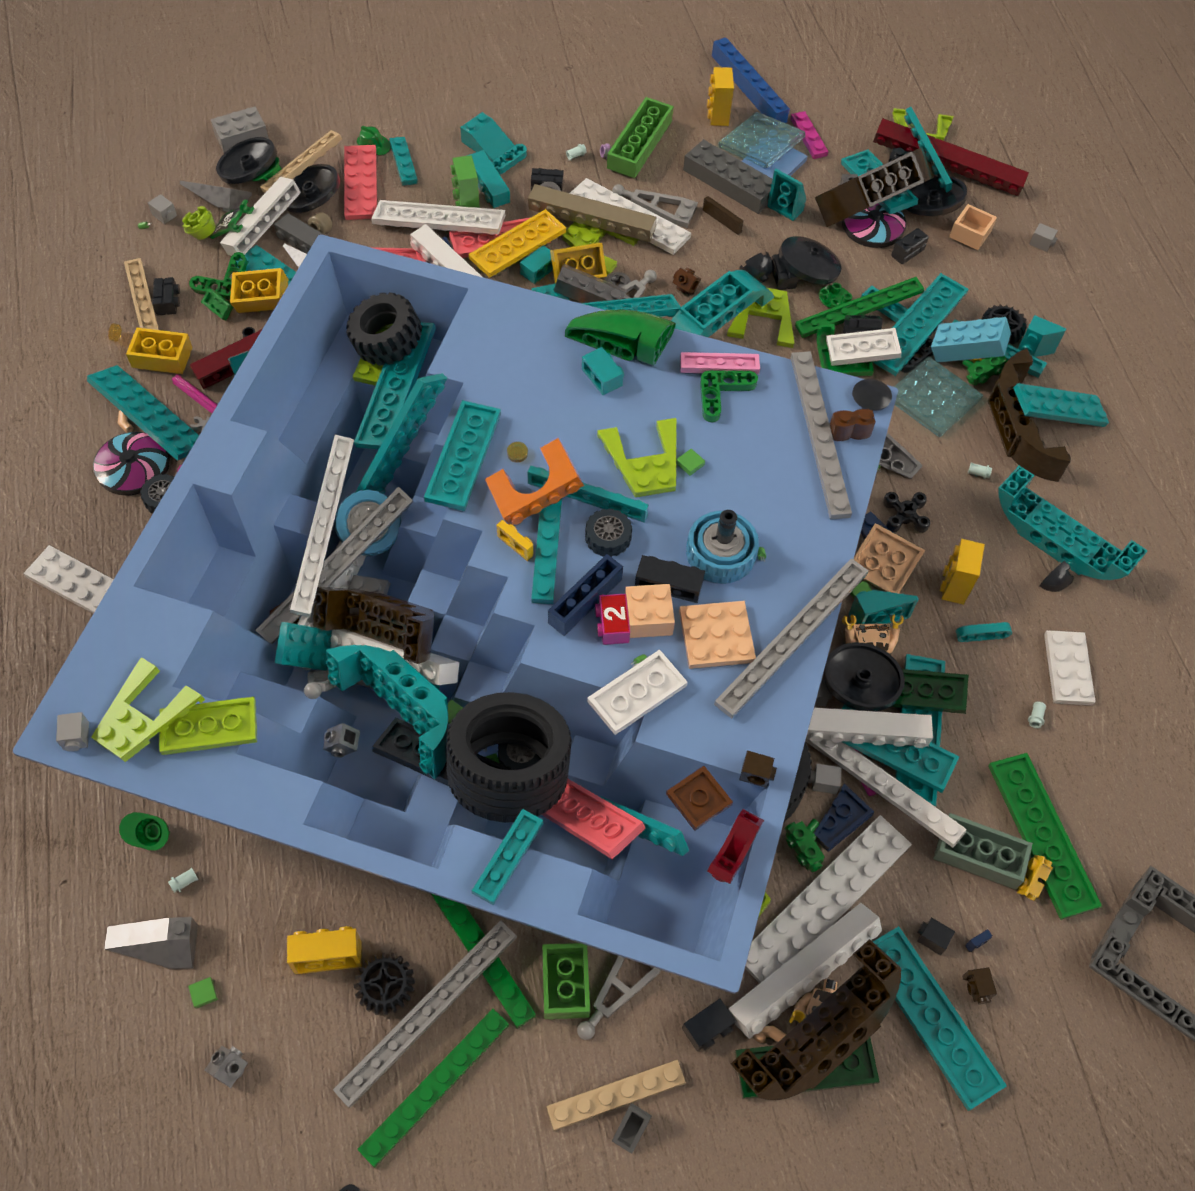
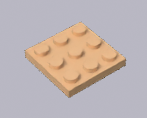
[853,523,925,593]
[679,601,756,669]

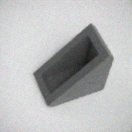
[612,1103,652,1154]

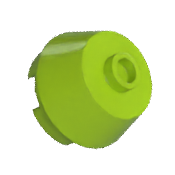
[182,206,216,240]

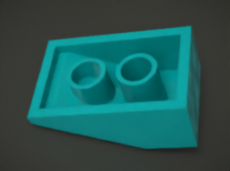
[460,112,514,162]
[767,169,806,221]
[848,590,919,624]

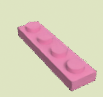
[680,352,760,374]

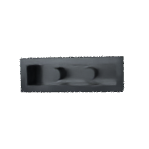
[635,555,705,603]

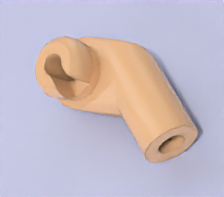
[117,411,134,433]
[753,1026,787,1043]

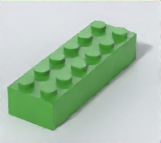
[607,97,674,178]

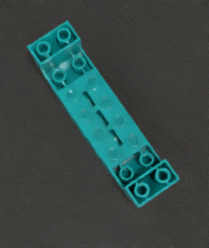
[671,270,774,337]
[998,465,1148,580]
[326,645,449,779]

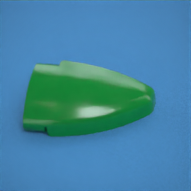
[565,309,676,366]

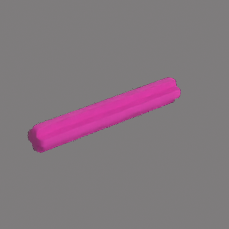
[172,375,217,413]

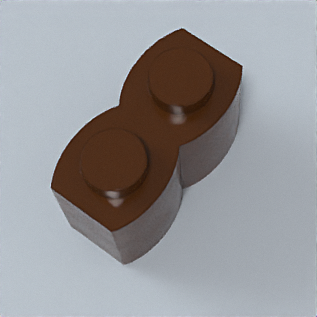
[830,409,876,441]

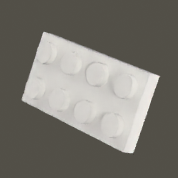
[826,328,902,366]
[1044,630,1095,705]
[587,650,688,735]

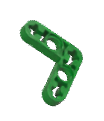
[189,252,248,299]
[700,371,758,422]

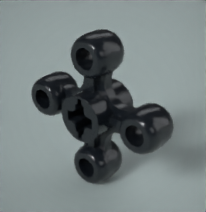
[883,492,930,533]

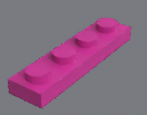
[790,111,828,159]

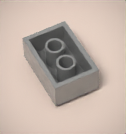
[210,107,269,153]

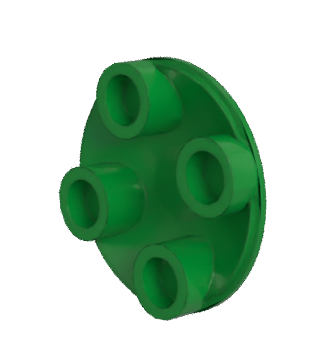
[819,282,852,308]

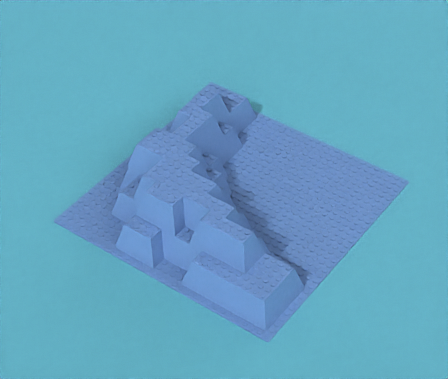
[13,235,898,994]

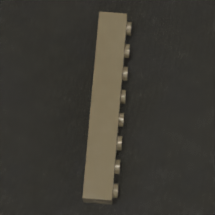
[528,184,657,242]

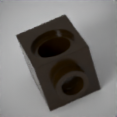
[739,750,777,788]

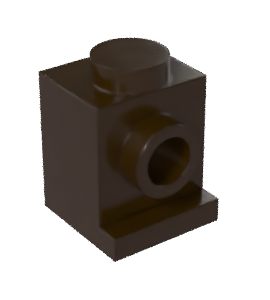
[962,967,997,1005]

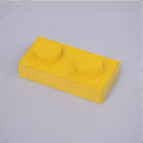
[496,520,533,561]

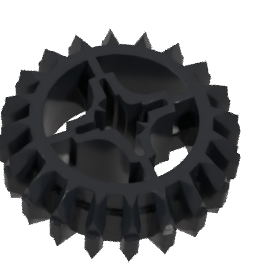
[981,304,1027,344]
[354,953,416,1016]

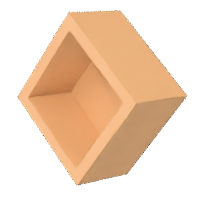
[949,204,997,250]
[625,584,675,638]

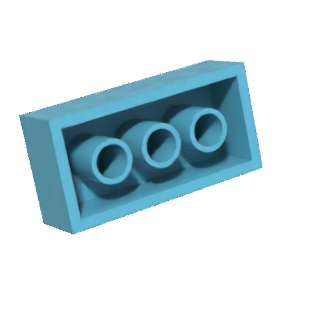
[931,317,1011,362]

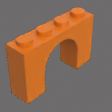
[485,438,584,525]

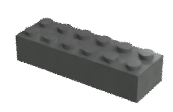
[683,139,772,214]

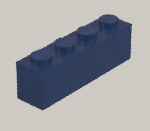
[548,554,623,636]

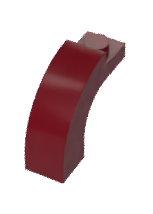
[707,809,764,884]

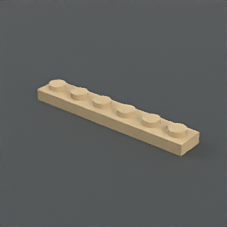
[260,130,342,193]
[124,258,159,330]
[546,1060,686,1131]

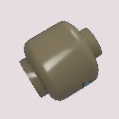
[308,212,332,235]

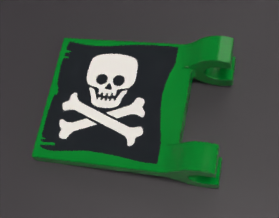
[210,200,254,239]

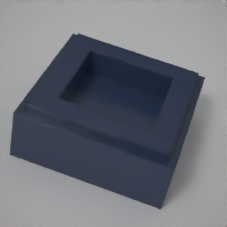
[965,929,993,952]

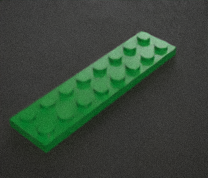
[988,753,1102,920]

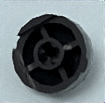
[739,252,773,283]

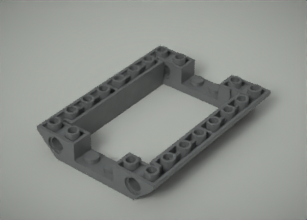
[1089,866,1195,1042]

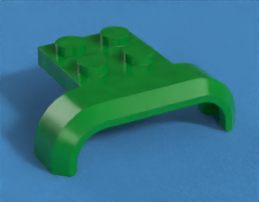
[817,324,874,376]

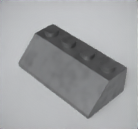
[554,264,627,303]

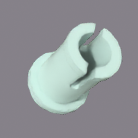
[566,144,587,160]
[968,462,992,479]
[1028,702,1046,728]
[168,868,198,893]

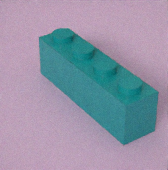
[466,150,510,208]

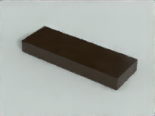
[703,196,744,235]

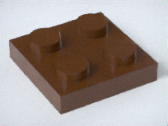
[666,766,733,831]

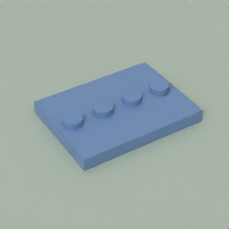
[742,135,808,179]

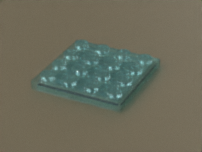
[719,112,805,168]
[894,356,983,438]

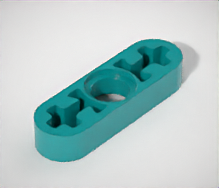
[492,144,527,175]
[955,622,1012,642]

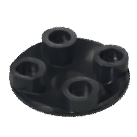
[852,379,892,411]

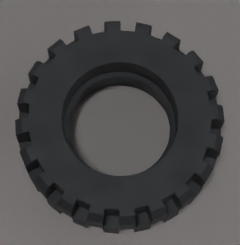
[346,292,422,365]

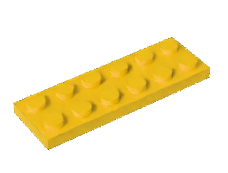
[469,209,566,278]

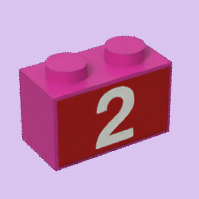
[595,594,630,645]

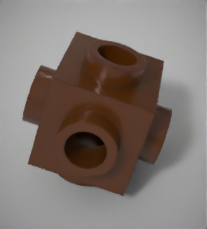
[672,267,702,293]

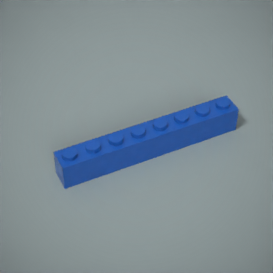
[712,37,790,128]

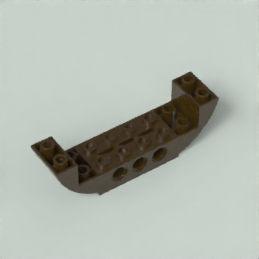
[815,147,934,227]
[987,348,1071,482]
[313,587,435,664]
[731,939,901,1100]

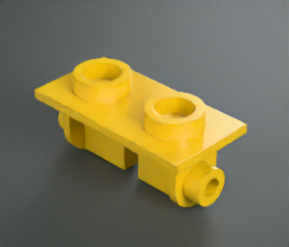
[1017,855,1053,901]

